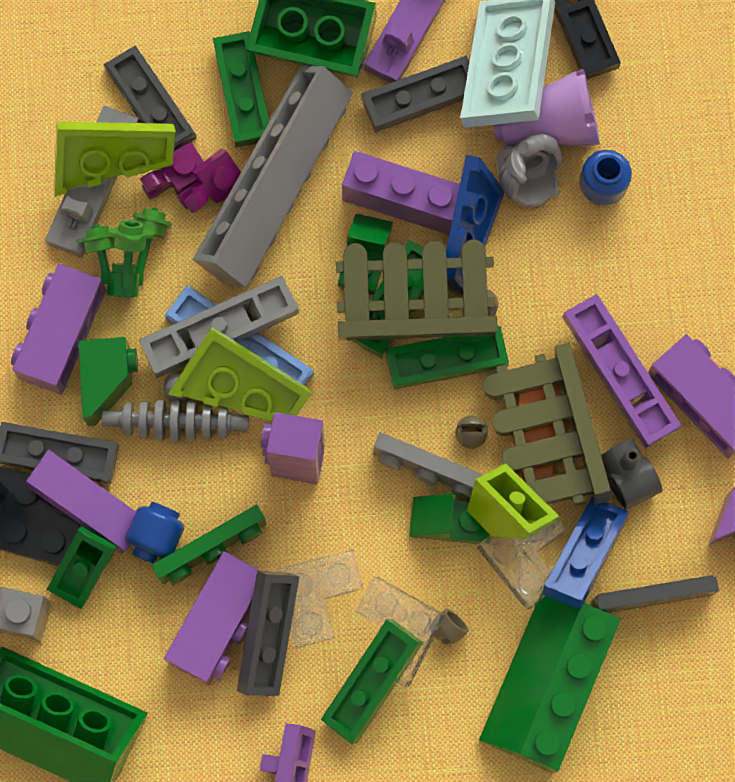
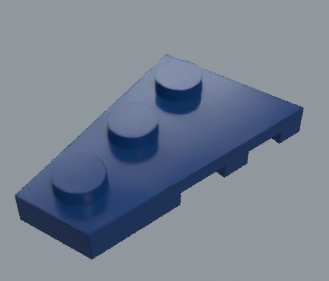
[446,155,504,294]

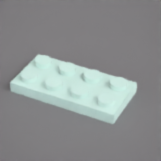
[460,0,555,128]

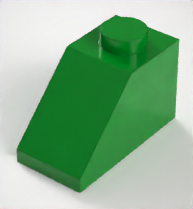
[78,337,138,426]

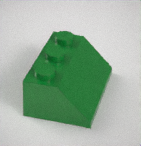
[246,0,377,78]

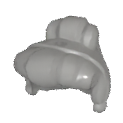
[496,134,563,208]

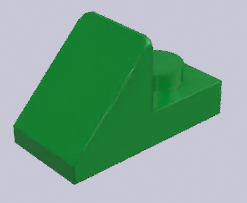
[338,214,393,295]
[409,494,490,545]
[46,526,116,609]

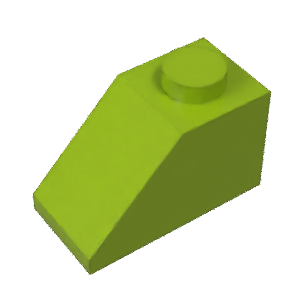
[467,463,559,538]

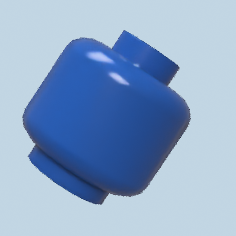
[579,149,632,206]
[125,501,184,564]

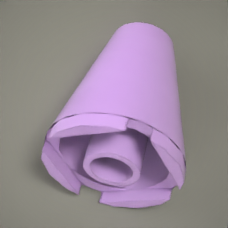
[493,69,600,146]

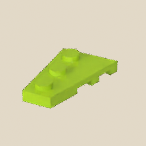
[53,121,176,197]
[168,327,312,421]

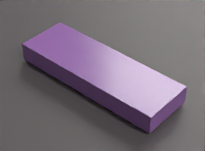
[24,450,136,554]

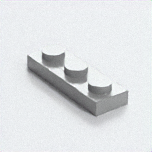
[373,432,483,500]

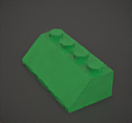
[479,592,621,774]
[0,647,148,782]

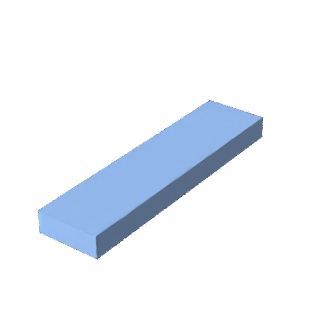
[164,285,314,386]

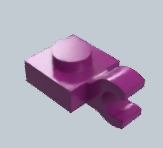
[140,142,204,200]
[177,148,241,213]

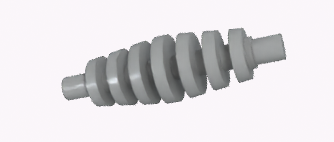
[102,399,249,443]

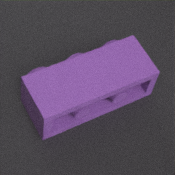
[342,151,460,235]
[11,263,106,395]
[648,334,735,459]
[261,412,325,484]
[164,551,260,686]

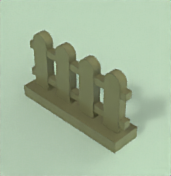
[336,239,498,341]
[483,342,611,506]

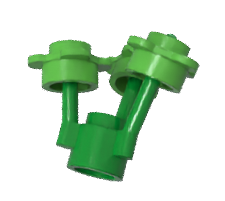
[76,208,172,297]

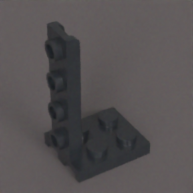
[0,467,82,566]

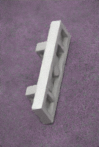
[45,106,140,258]
[139,276,299,378]

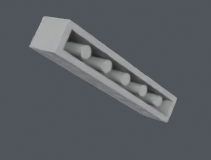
[192,66,353,288]

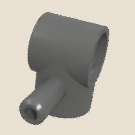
[601,439,662,510]

